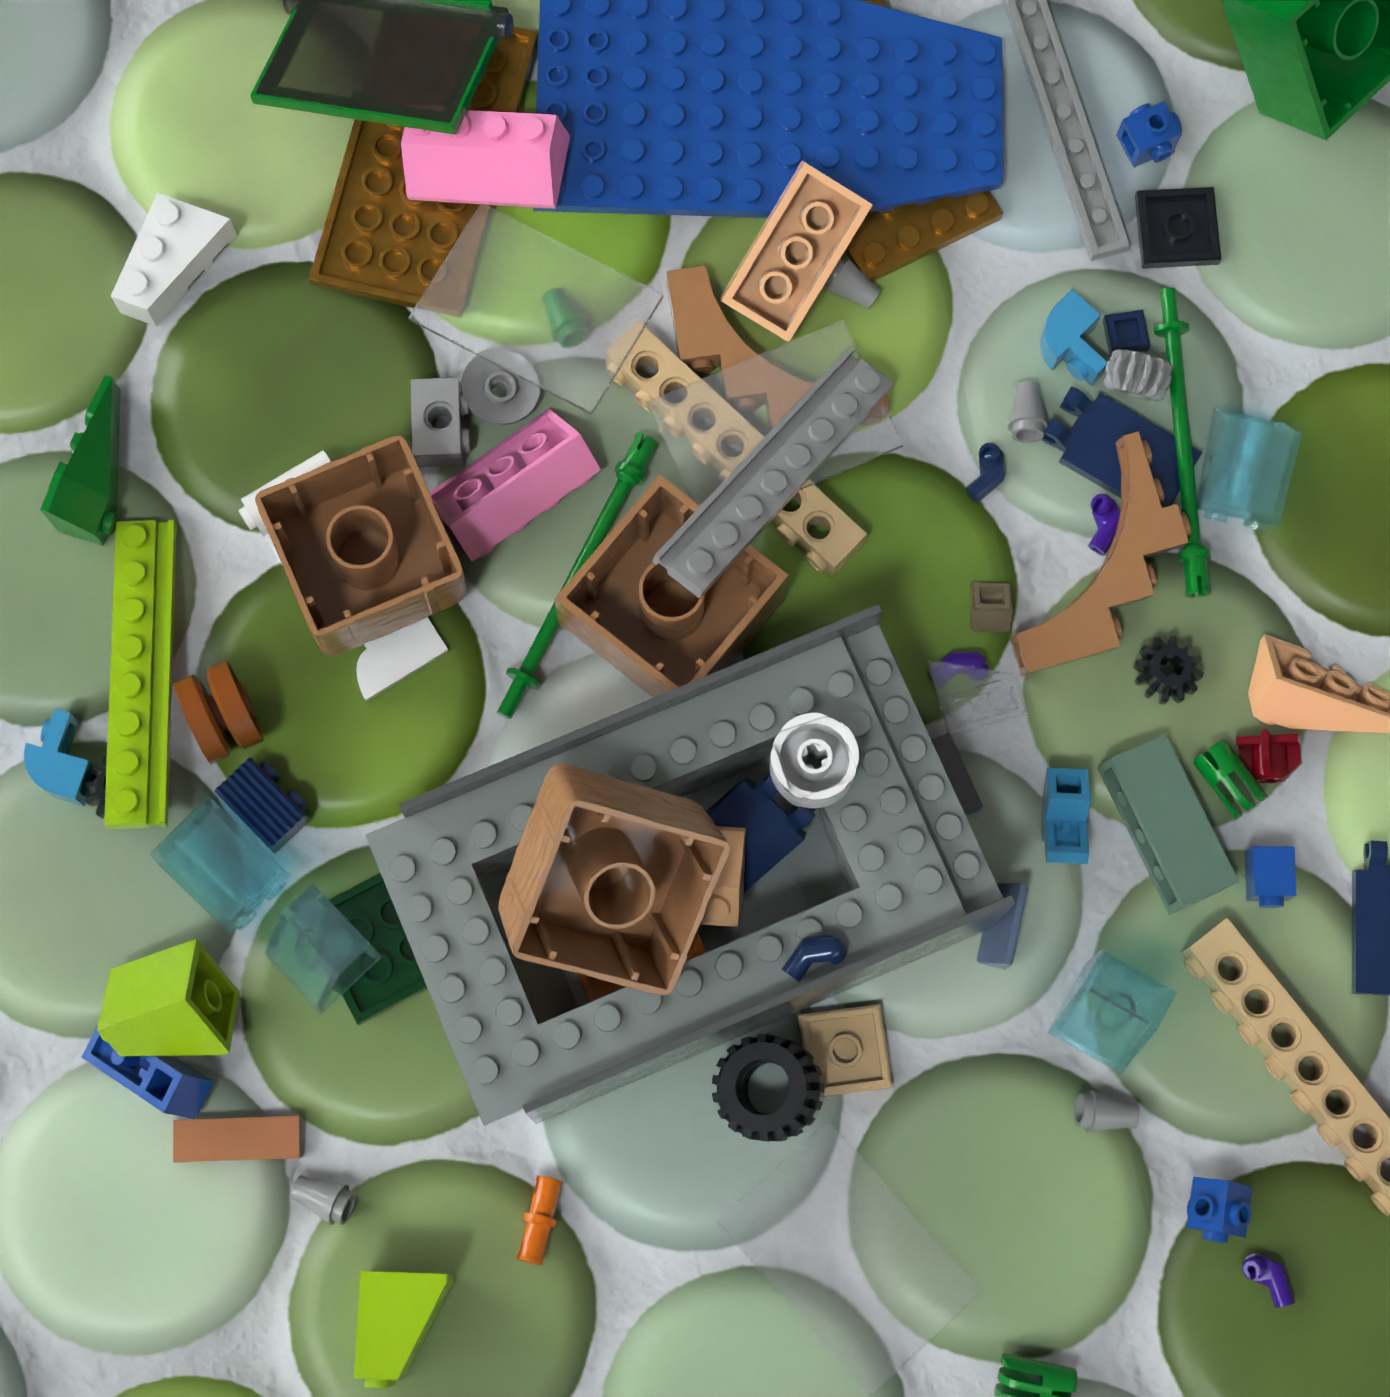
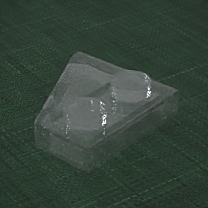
[928,660,1028,737]

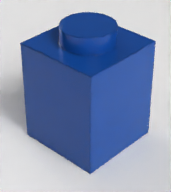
[1245,846,1297,908]

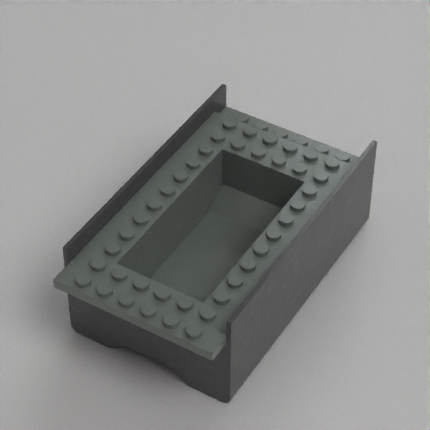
[365,604,1015,1126]

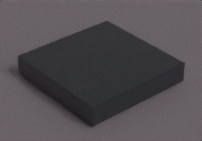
[1135,187,1221,269]

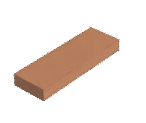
[173,1116,301,1163]

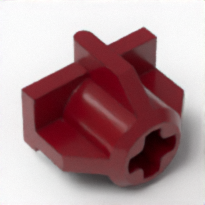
[1236,729,1302,784]

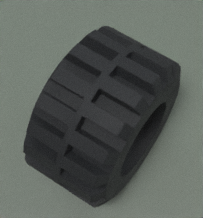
[712,1034,824,1142]

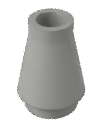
[824,258,881,309]
[1008,381,1048,443]
[1074,1090,1140,1132]
[290,1175,357,1225]

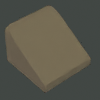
[970,582,1013,632]

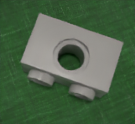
[411,377,471,467]

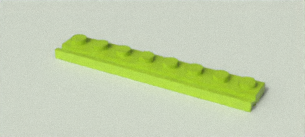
[104,520,177,830]

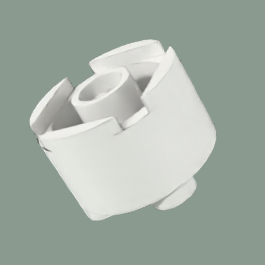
[770,713,859,808]

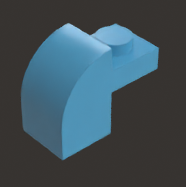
[1040,289,1107,386]
[24,709,95,806]
[1041,768,1091,864]

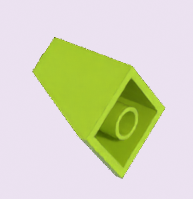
[97,939,240,1056]
[354,1271,454,1388]

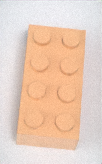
[720,161,873,342]

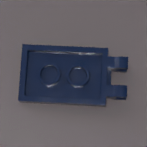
[1041,386,1203,508]
[706,770,817,892]
[1352,841,1390,996]

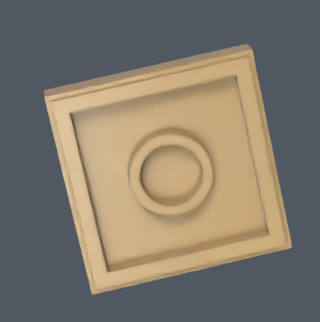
[798,1004,892,1097]

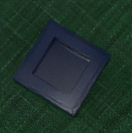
[1103,310,1150,357]

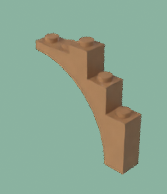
[667,266,890,431]
[1010,431,1191,676]

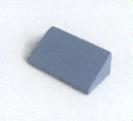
[977,883,1028,970]

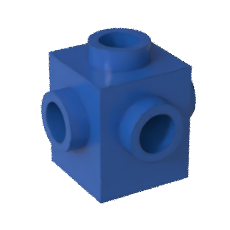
[1116,101,1182,168]
[1186,1177,1252,1243]

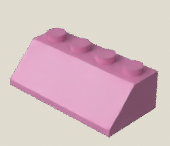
[401,107,570,209]
[429,409,601,562]

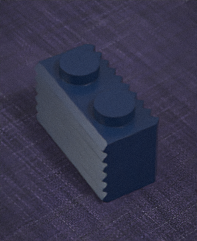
[214,757,311,854]

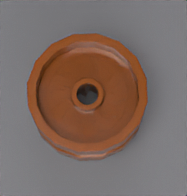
[173,659,264,764]

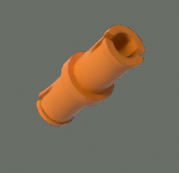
[516,1176,563,1266]

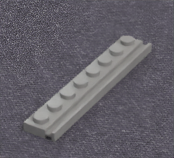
[652,348,894,599]

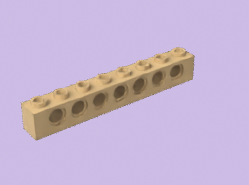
[605,320,867,578]
[1181,918,1390,1216]

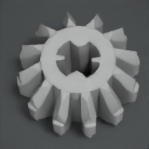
[1104,349,1172,402]

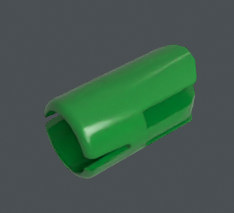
[1193,739,1268,820]
[994,1353,1078,1397]

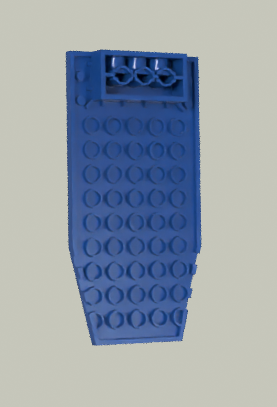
[533,0,1003,218]

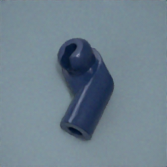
[965,443,1005,503]
[782,934,847,982]

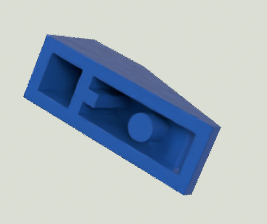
[81,1025,214,1119]

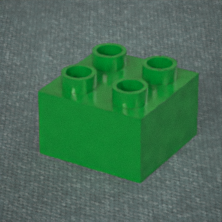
[1221,0,1390,140]

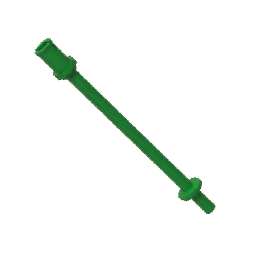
[1154,288,1211,598]
[497,432,659,719]

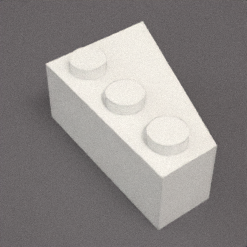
[111,192,238,326]

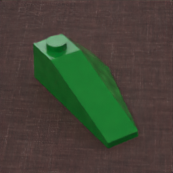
[40,375,121,546]

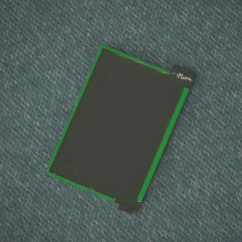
[250,0,514,135]

